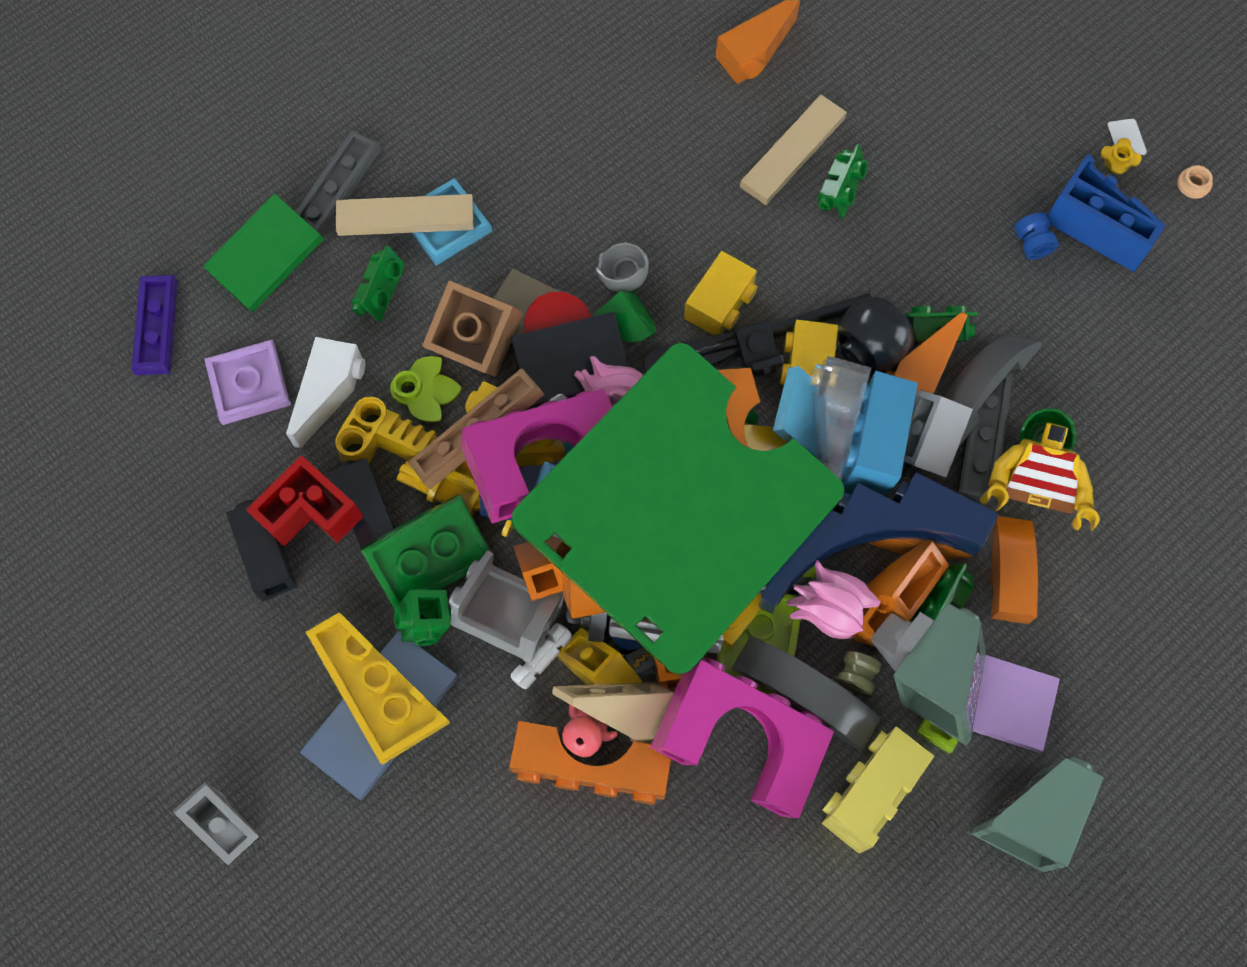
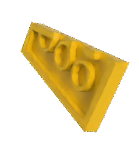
[306,612,450,765]

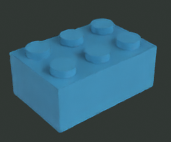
[835,371,918,497]

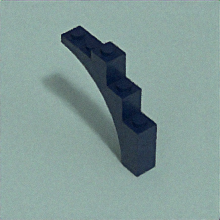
[758,473,999,614]

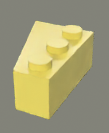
[821,726,934,854]

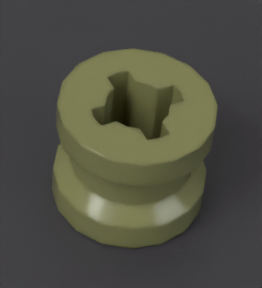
[836,651,882,695]

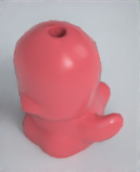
[562,705,618,757]

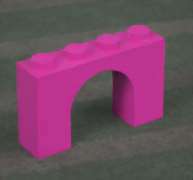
[462,389,612,523]
[650,658,834,818]

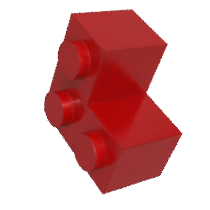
[246,455,364,546]

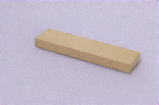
[740,95,847,205]
[336,194,474,236]

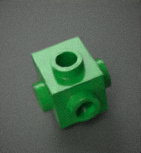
[394,588,451,646]

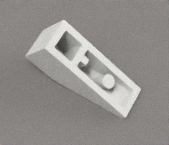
[286,337,365,448]

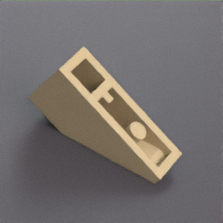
[552,682,674,744]

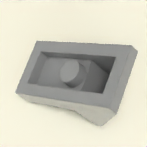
[871,612,934,672]
[173,782,259,865]

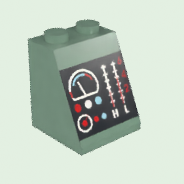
[894,603,986,746]
[971,757,1104,872]

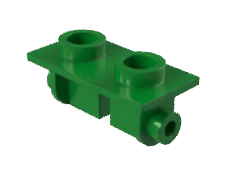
[817,144,868,219]
[351,245,405,322]
[904,306,978,341]
[916,564,975,621]

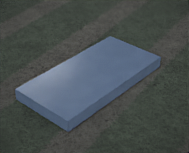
[300,631,459,801]

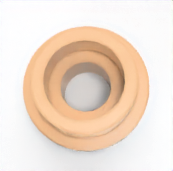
[1177,165,1213,199]

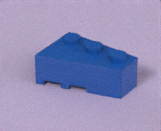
[1047,154,1165,272]

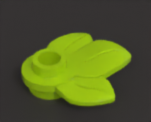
[390,356,462,423]

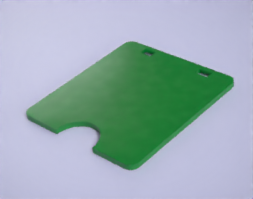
[511,343,844,675]

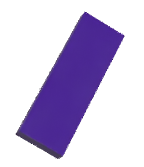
[131,275,178,375]

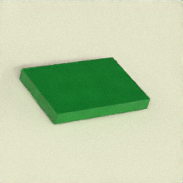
[203,193,324,313]
[360,494,495,610]

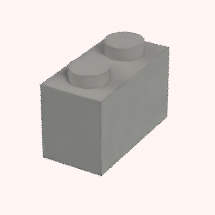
[904,390,973,477]

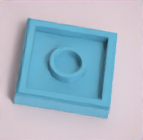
[412,178,492,266]
[773,366,840,465]

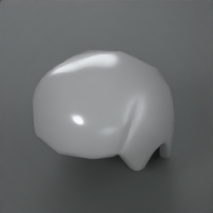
[596,242,649,292]

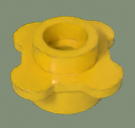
[1101,138,1142,175]

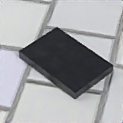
[511,312,628,405]

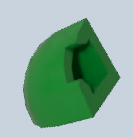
[596,291,656,342]

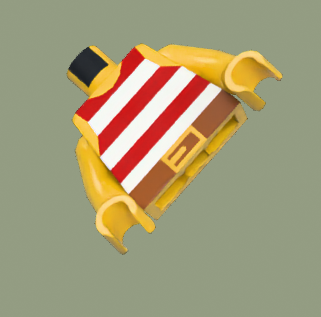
[980,423,1100,532]

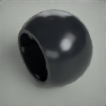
[837,297,915,374]

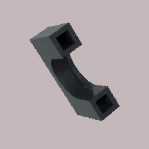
[226,458,395,601]

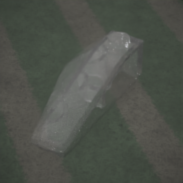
[810,356,871,510]

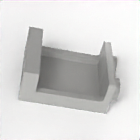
[448,551,565,663]

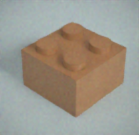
[422,280,523,377]

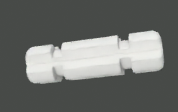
[511,623,573,690]

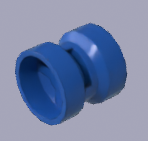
[1014,212,1059,260]

